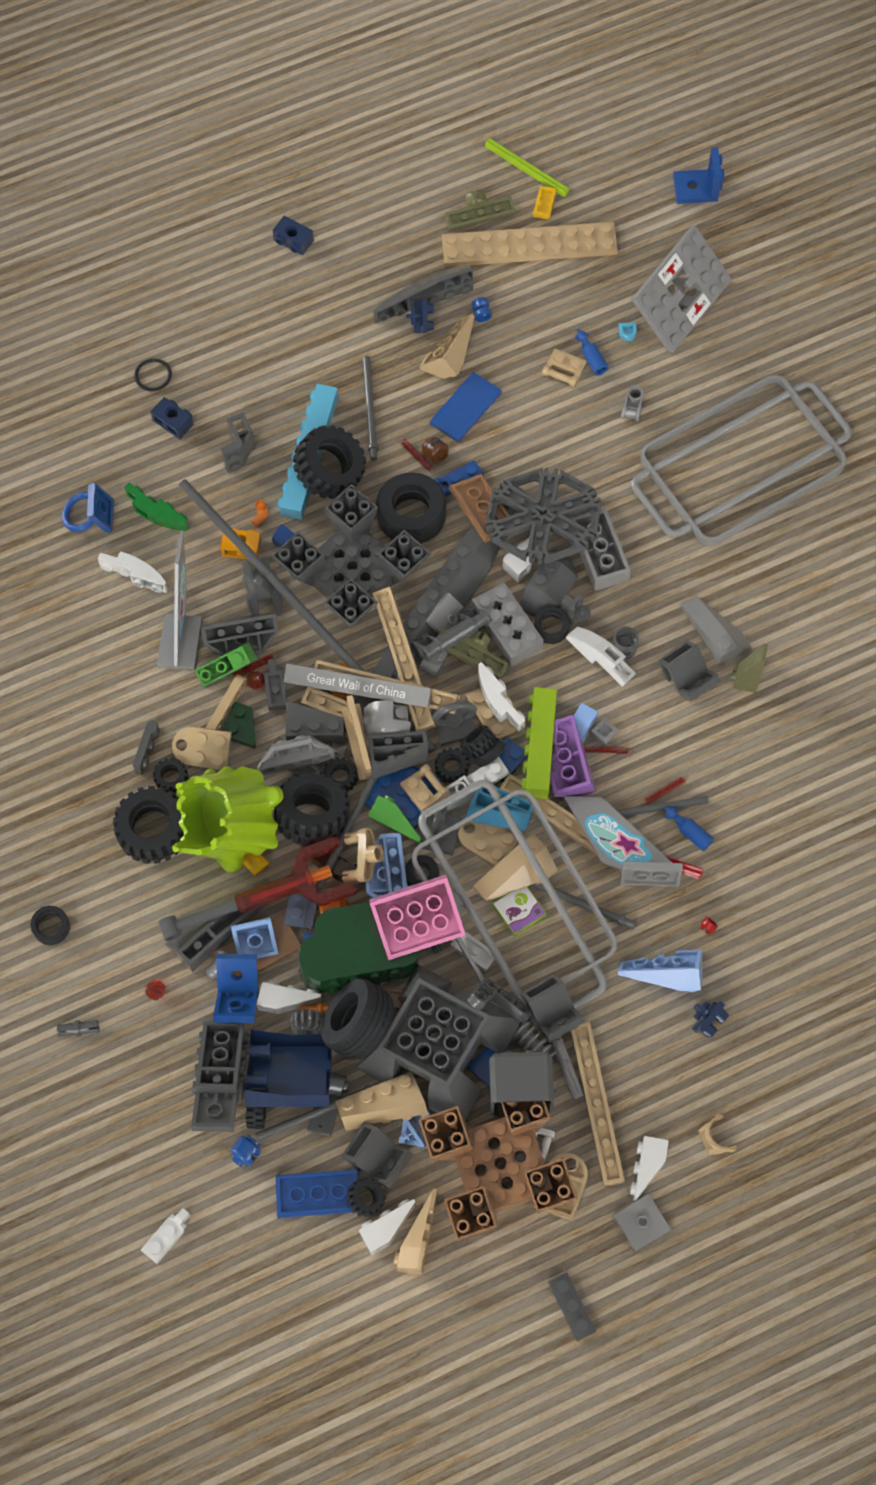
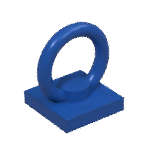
[62,483,114,532]

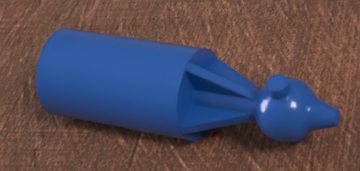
[575,329,609,376]
[664,806,715,852]

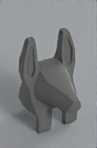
[242,557,283,616]

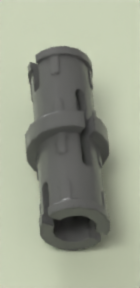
[57,1020,100,1037]

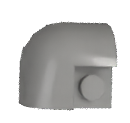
[363,700,411,735]

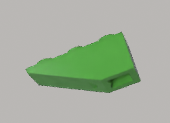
[195,643,258,687]

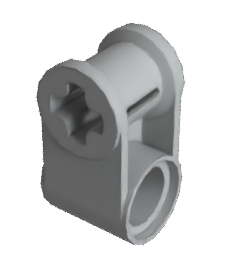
[621,385,644,422]

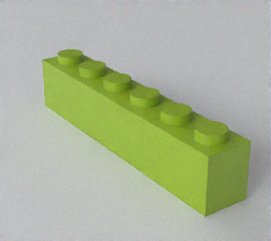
[521,687,557,799]

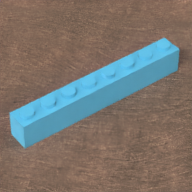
[278,384,338,520]

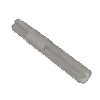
[551,1037,584,1100]

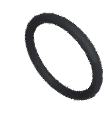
[134,358,172,391]

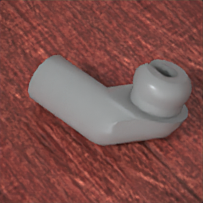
[206,951,227,978]

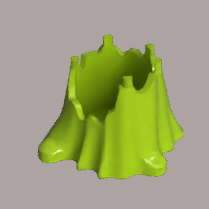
[172,766,283,873]

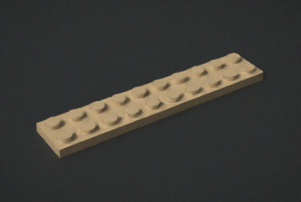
[442,222,618,267]

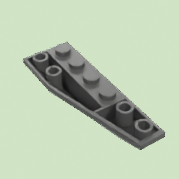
[373,264,473,323]
[166,878,280,972]

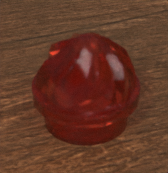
[247,671,265,690]
[145,980,166,1000]

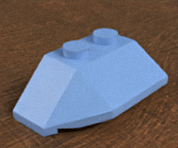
[365,833,407,898]

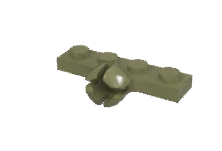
[445,190,516,231]
[438,627,509,680]

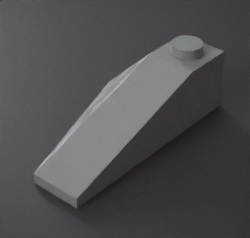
[681,597,752,665]

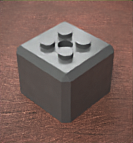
[489,1050,554,1116]

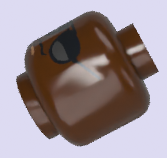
[422,437,449,464]

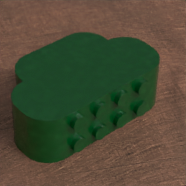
[299,902,420,994]

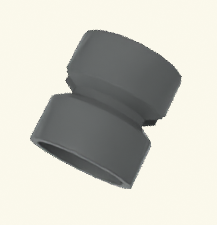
[613,626,638,660]

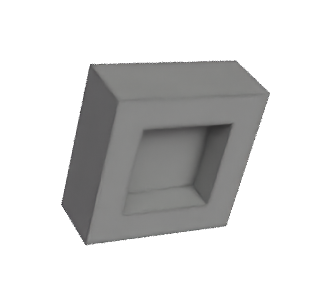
[591,718,618,746]

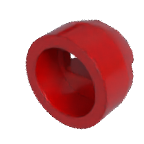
[700,916,718,934]

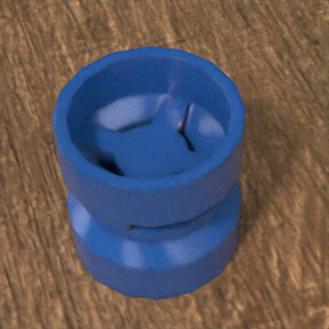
[471,297,492,322]

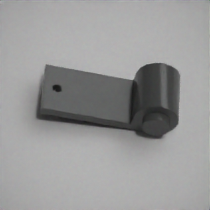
[307,1072,350,1137]

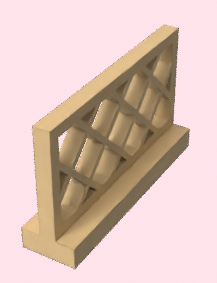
[341,695,372,782]

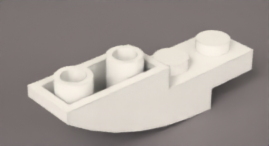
[98,551,168,593]
[566,626,636,687]
[478,662,525,732]
[435,757,510,811]

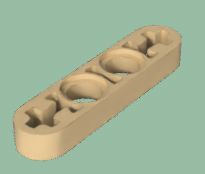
[206,675,247,730]

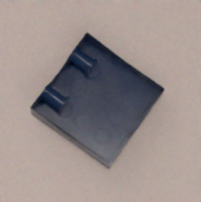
[245,1030,333,1107]

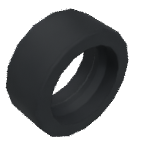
[534,606,570,644]
[30,905,70,945]

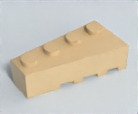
[335,1071,429,1131]

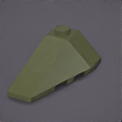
[731,643,768,693]

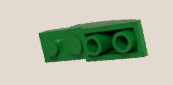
[124,482,189,531]

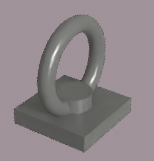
[432,700,477,746]
[415,807,462,856]

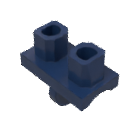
[406,300,434,334]
[692,1001,729,1038]

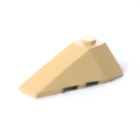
[473,834,558,902]

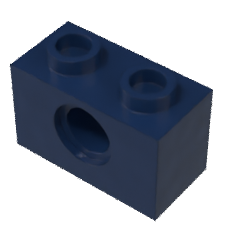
[273,216,314,255]
[150,397,194,440]

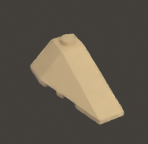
[419,313,475,379]
[393,1188,438,1276]

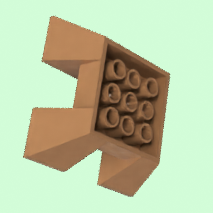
[419,1101,578,1241]

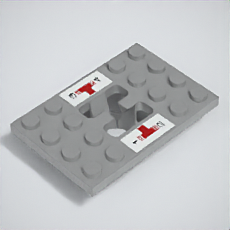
[631,226,732,353]

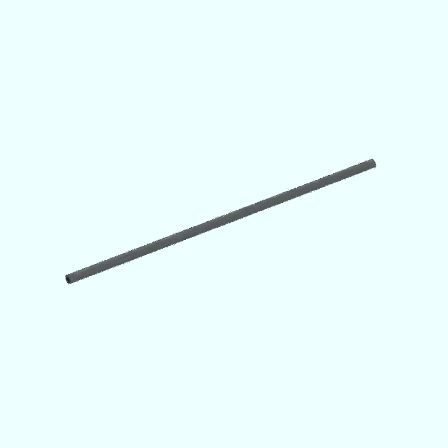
[179,479,436,753]

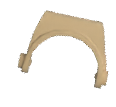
[698,1113,737,1155]

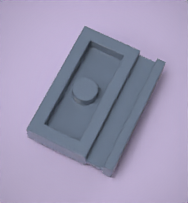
[284,886,319,929]

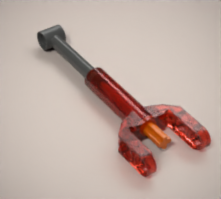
[159,837,358,941]

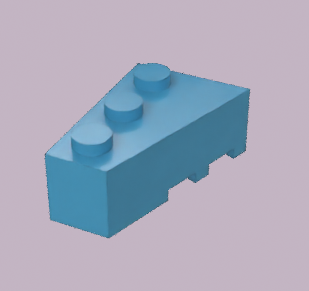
[466,787,534,832]

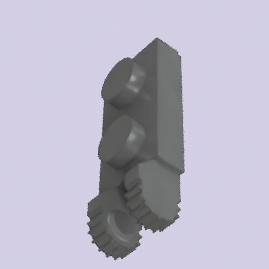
[133,720,160,775]

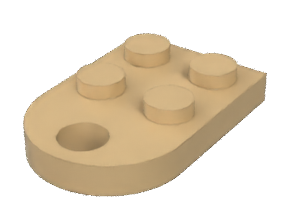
[172,726,232,770]
[458,821,518,867]
[533,1153,588,1221]

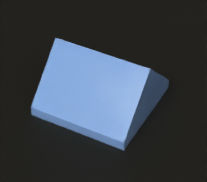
[231,918,278,959]

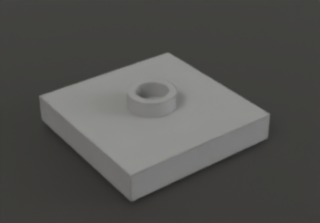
[425,592,464,634]
[613,1194,671,1252]

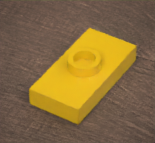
[533,186,557,220]
[243,853,270,878]

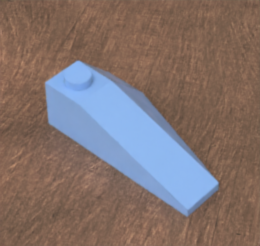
[618,950,703,992]

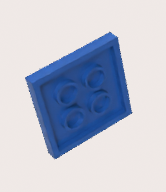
[364,766,442,829]

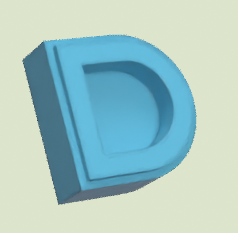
[618,322,637,341]

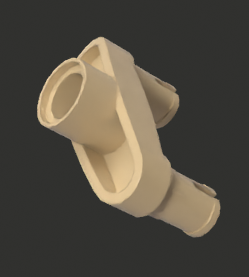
[342,828,384,883]

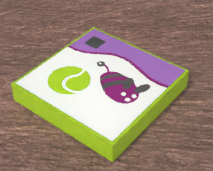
[492,886,547,937]

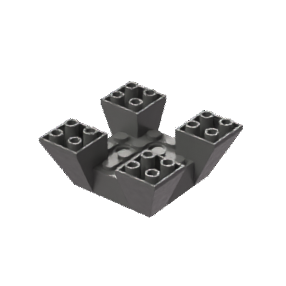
[271,484,431,628]
[357,964,521,1120]

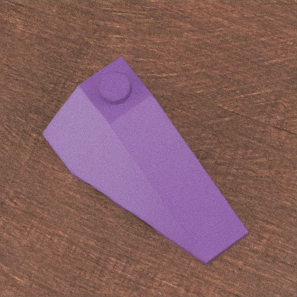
[550,715,596,797]

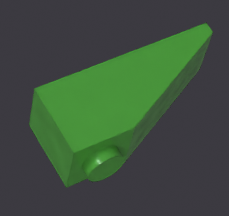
[368,795,424,844]

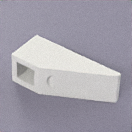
[503,536,536,583]
[256,981,322,1014]
[630,1136,669,1202]
[359,1199,416,1255]

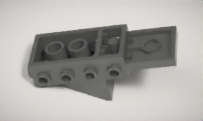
[191,1021,249,1132]

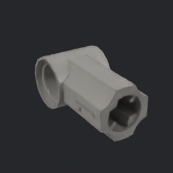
[419,651,449,678]

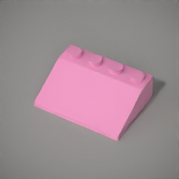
[370,875,466,960]

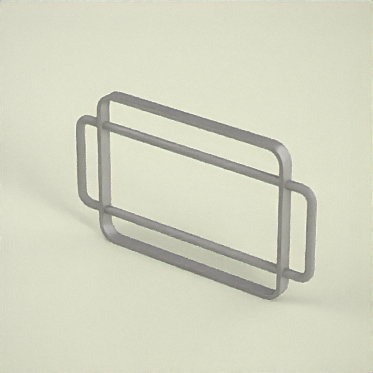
[631,375,852,546]
[412,780,617,1026]

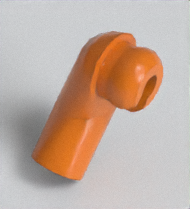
[251,500,269,527]

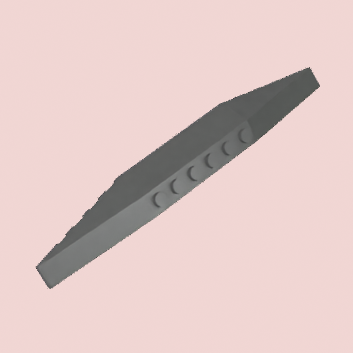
[354,487,523,718]

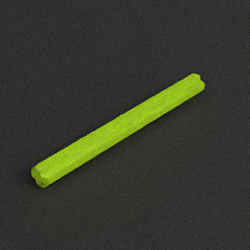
[485,138,569,197]

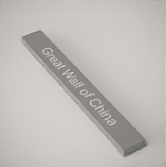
[283,663,432,708]

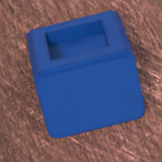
[272,524,295,547]

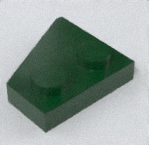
[222,702,256,749]

